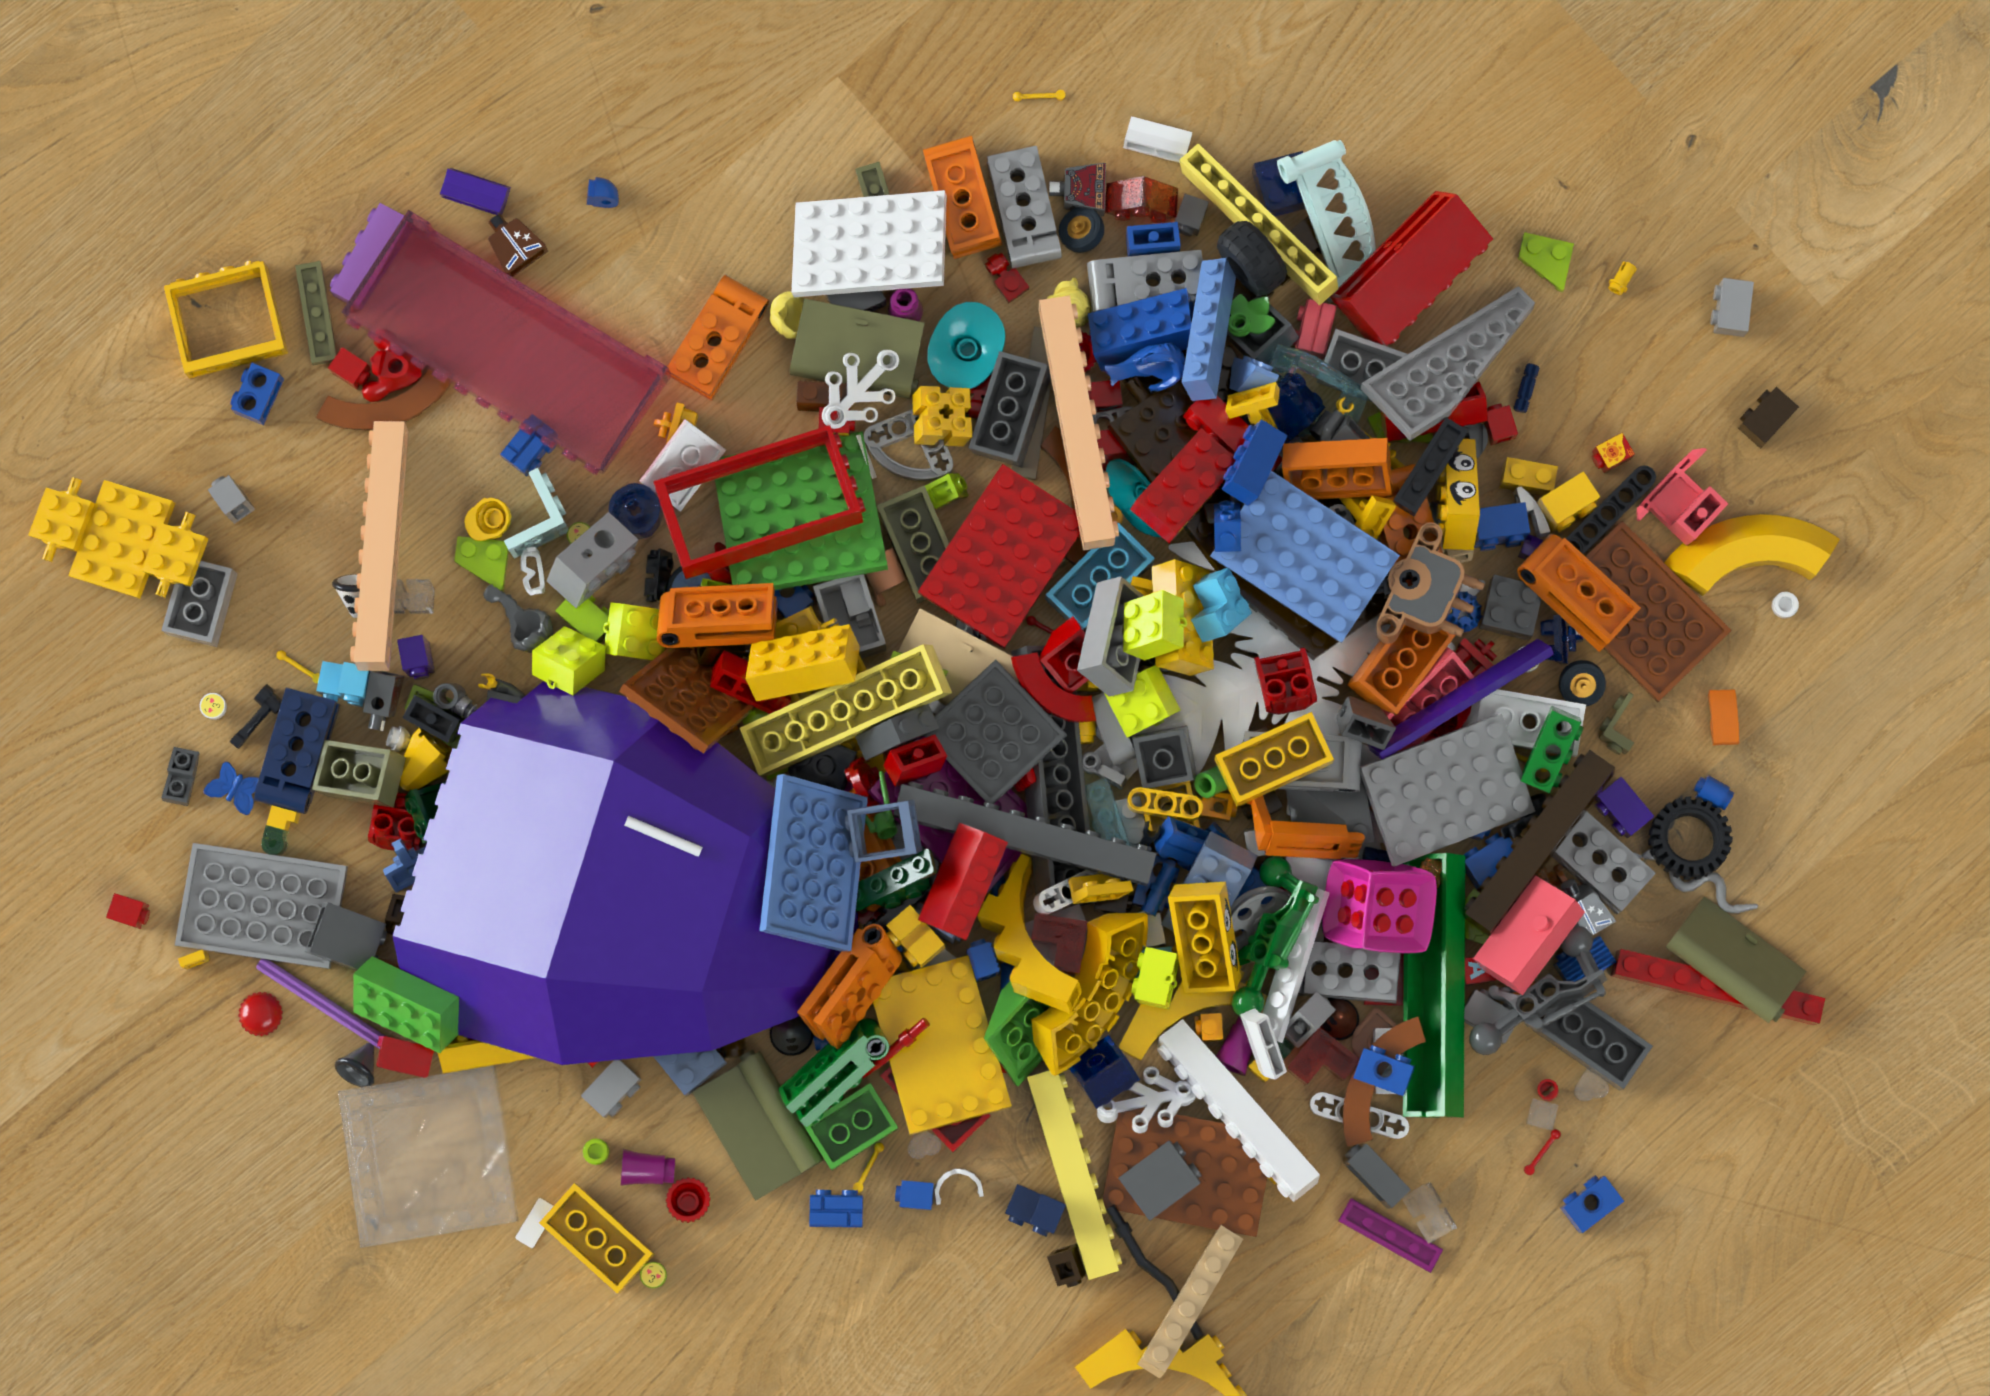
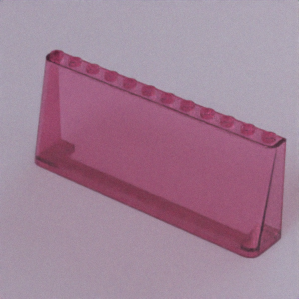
[342,210,671,475]

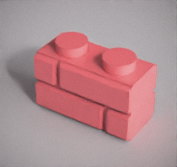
[1292,299,1337,360]

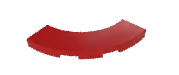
[1011,652,1096,723]

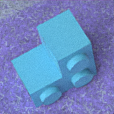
[1191,568,1252,643]
[316,661,370,707]

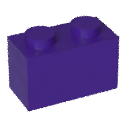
[397,634,435,680]
[1595,777,1655,838]

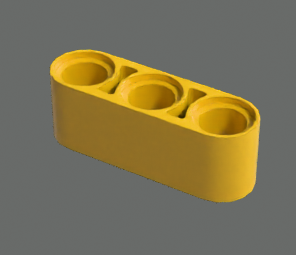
[1127,787,1203,821]

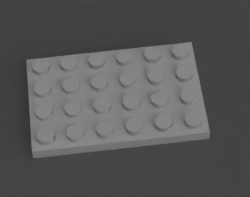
[1359,714,1535,866]
[175,843,348,969]

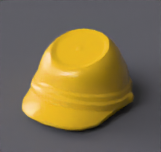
[464,498,512,541]

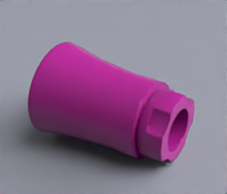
[888,288,923,321]
[1215,1016,1252,1076]
[620,1149,675,1186]

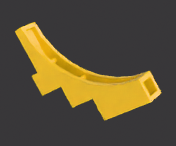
[977,854,1082,1014]
[1117,966,1268,1061]
[1075,1329,1247,1396]

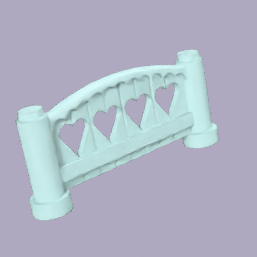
[1277,140,1376,303]

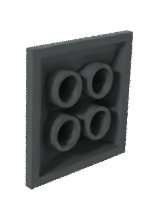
[1286,777,1375,844]

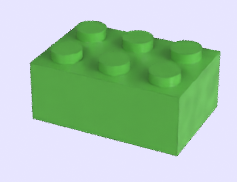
[804,1083,899,1171]

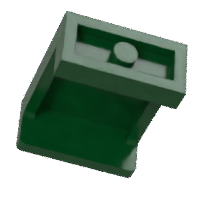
[404,781,446,844]

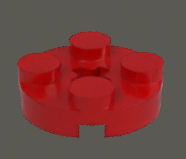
[845,757,880,807]

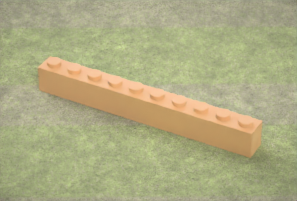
[1038,295,1119,550]
[350,421,409,671]

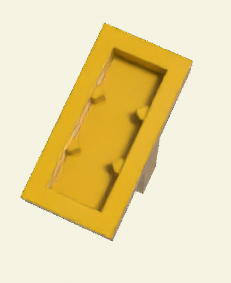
[1226,382,1280,429]
[1339,495,1396,540]

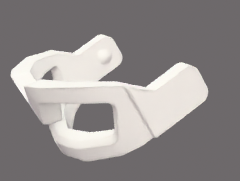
[520,547,545,596]
[934,1169,984,1205]

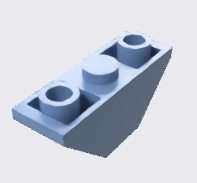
[1229,355,1279,392]

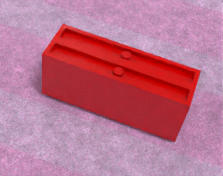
[1330,191,1493,346]

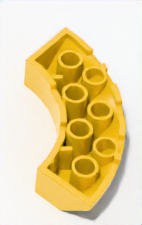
[1664,514,1840,596]
[1031,913,1148,1076]

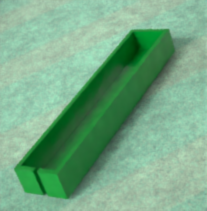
[1403,853,1465,1118]

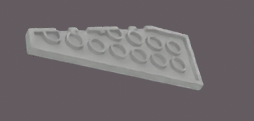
[1361,286,1535,441]

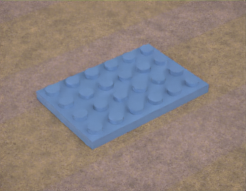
[1210,471,1400,643]
[760,774,868,951]

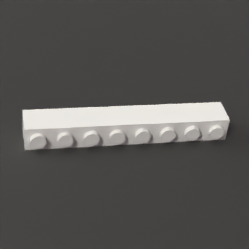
[1157,1019,1320,1202]

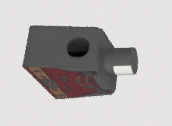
[1049,163,1106,216]
[363,671,404,731]

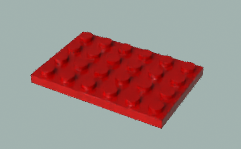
[918,464,1080,649]

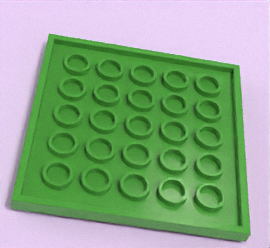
[715,431,888,590]

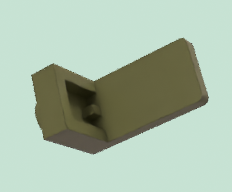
[1599,692,1634,755]

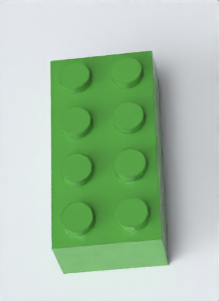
[353,956,459,1053]

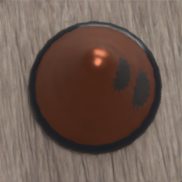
[1318,998,1359,1041]

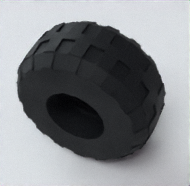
[1217,221,1287,296]

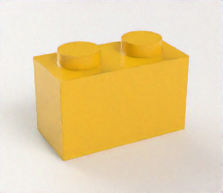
[1499,457,1558,496]

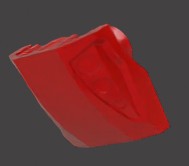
[1254,648,1317,715]
[368,792,421,851]

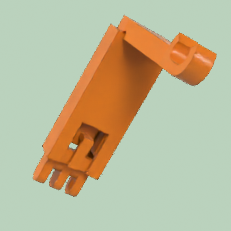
[1247,795,1365,860]

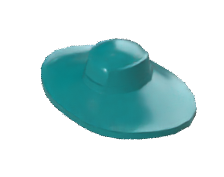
[928,302,1005,390]
[1106,459,1161,537]

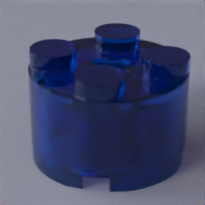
[609,483,663,539]

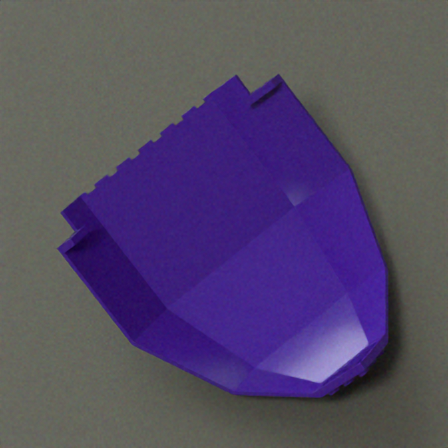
[393,681,859,1065]

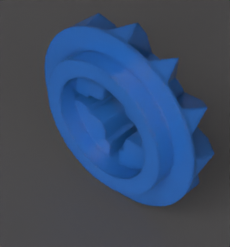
[1446,591,1483,632]

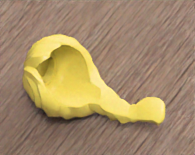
[770,291,804,339]

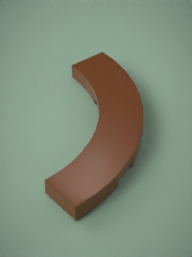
[316,364,456,431]
[1041,426,1088,566]
[1343,1016,1426,1147]

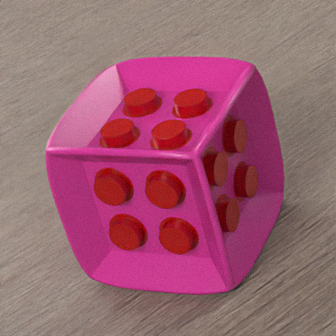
[1322,859,1437,953]

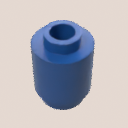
[1693,775,1734,810]

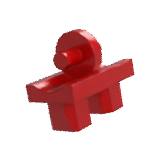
[1455,638,1497,677]

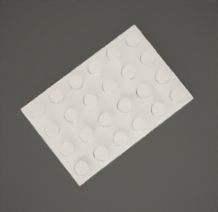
[791,190,947,297]

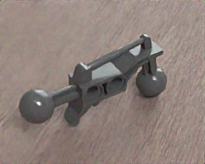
[1469,925,1607,1055]

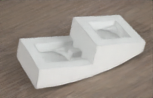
[1513,487,1550,538]

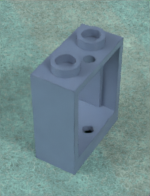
[845,800,922,863]

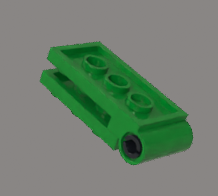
[778,1018,889,1128]

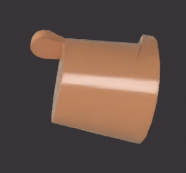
[864,547,907,607]

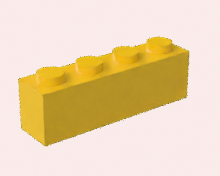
[437,1035,536,1074]

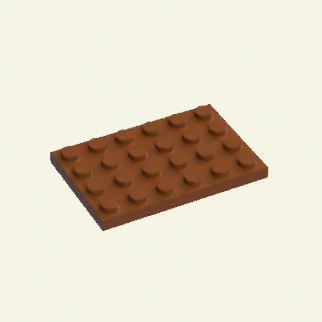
[1585,521,1732,703]
[619,647,756,754]
[1103,1108,1267,1237]

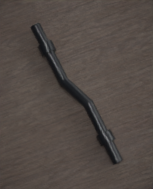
[1106,1204,1205,1341]

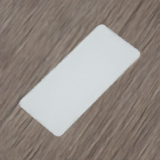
[515,1198,553,1248]

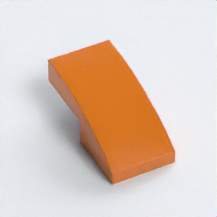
[1708,689,1739,745]

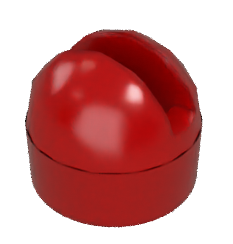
[1537,1079,1559,1101]

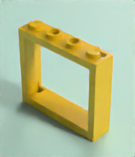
[164,261,288,379]

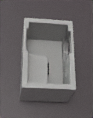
[547,512,639,608]
[813,574,886,658]

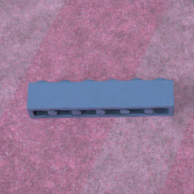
[1182,258,1236,401]

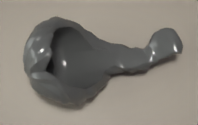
[483,584,554,653]

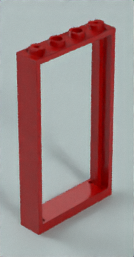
[653,425,866,579]

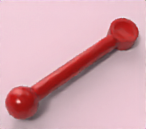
[1026,616,1054,634]
[1524,1129,1561,1175]

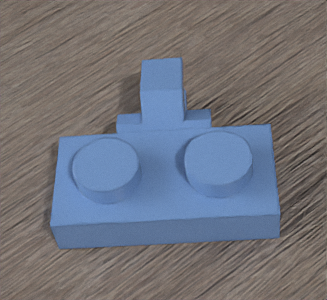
[383,838,426,893]

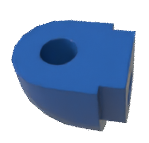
[586,177,619,208]

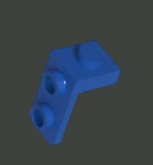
[1214,500,1241,552]

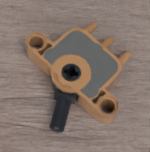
[1374,522,1485,644]

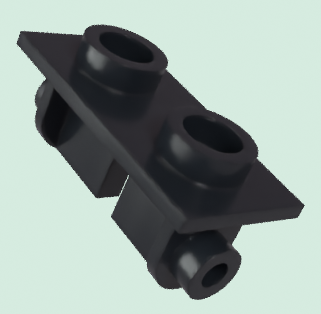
[644,548,674,602]

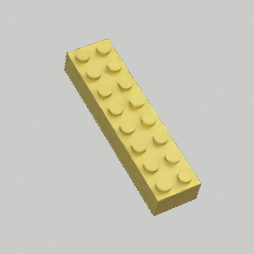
[740,644,952,776]

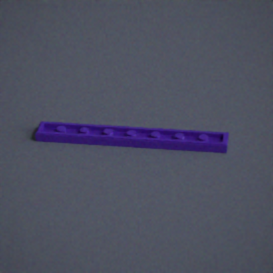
[1367,639,1554,759]

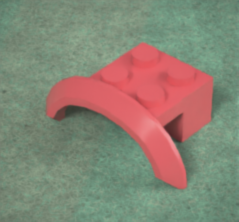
[1636,448,1728,546]

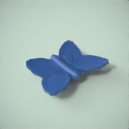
[203,762,259,815]

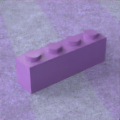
[330,203,410,311]

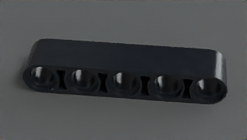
[1566,465,1656,555]

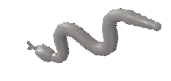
[1634,849,1758,914]

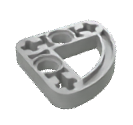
[864,409,953,481]

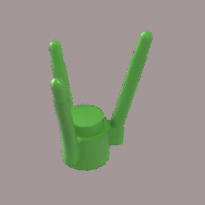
[865,771,898,839]

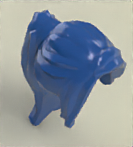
[1104,342,1186,391]

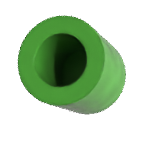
[1194,766,1228,798]

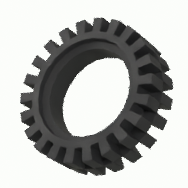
[1648,796,1733,880]

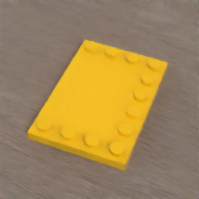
[873,955,1012,1135]

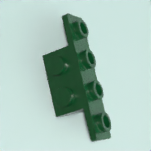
[855,849,937,912]

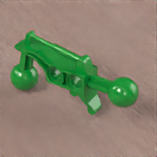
[1231,856,1319,1017]

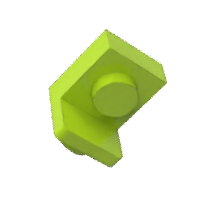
[925,473,969,510]

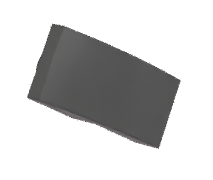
[161,747,200,806]

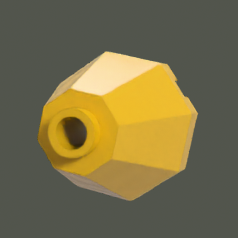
[399,727,452,792]

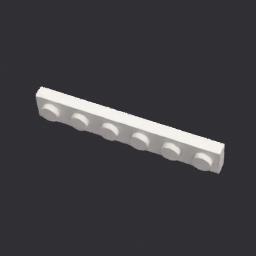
[1263,889,1330,1043]

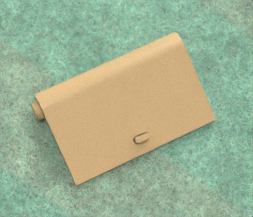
[898,608,1019,706]

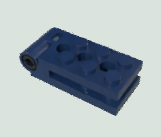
[254,688,340,814]

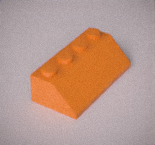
[1282,438,1392,499]
[1347,625,1456,715]

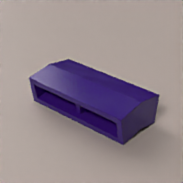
[440,168,511,215]

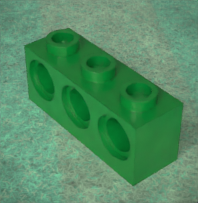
[1520,706,1584,793]

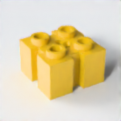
[912,386,972,447]
[886,905,945,968]

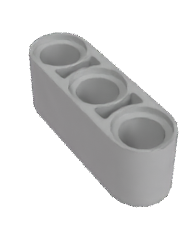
[1092,692,1136,766]

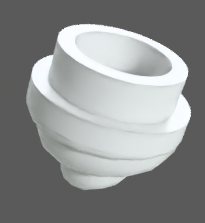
[386,726,412,752]

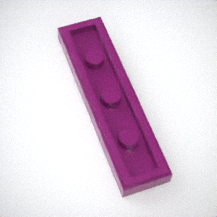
[1338,1198,1443,1273]

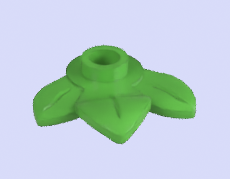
[1228,294,1275,337]

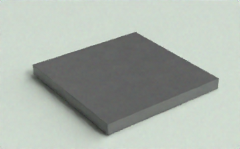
[924,659,1067,804]

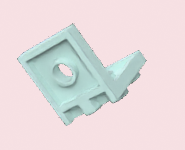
[504,468,568,559]

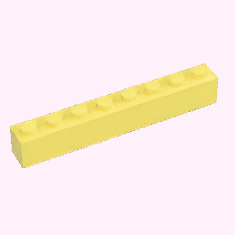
[1179,144,1338,306]
[1027,1070,1122,1280]

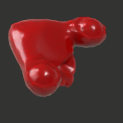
[361,330,422,402]

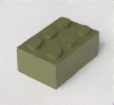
[312,740,406,807]

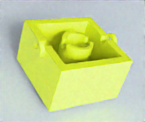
[1123,590,1187,661]
[603,602,665,660]
[532,626,606,695]
[1104,665,1181,738]
[1131,947,1179,1010]

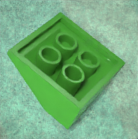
[984,982,1051,1086]

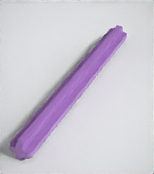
[256,959,385,1049]

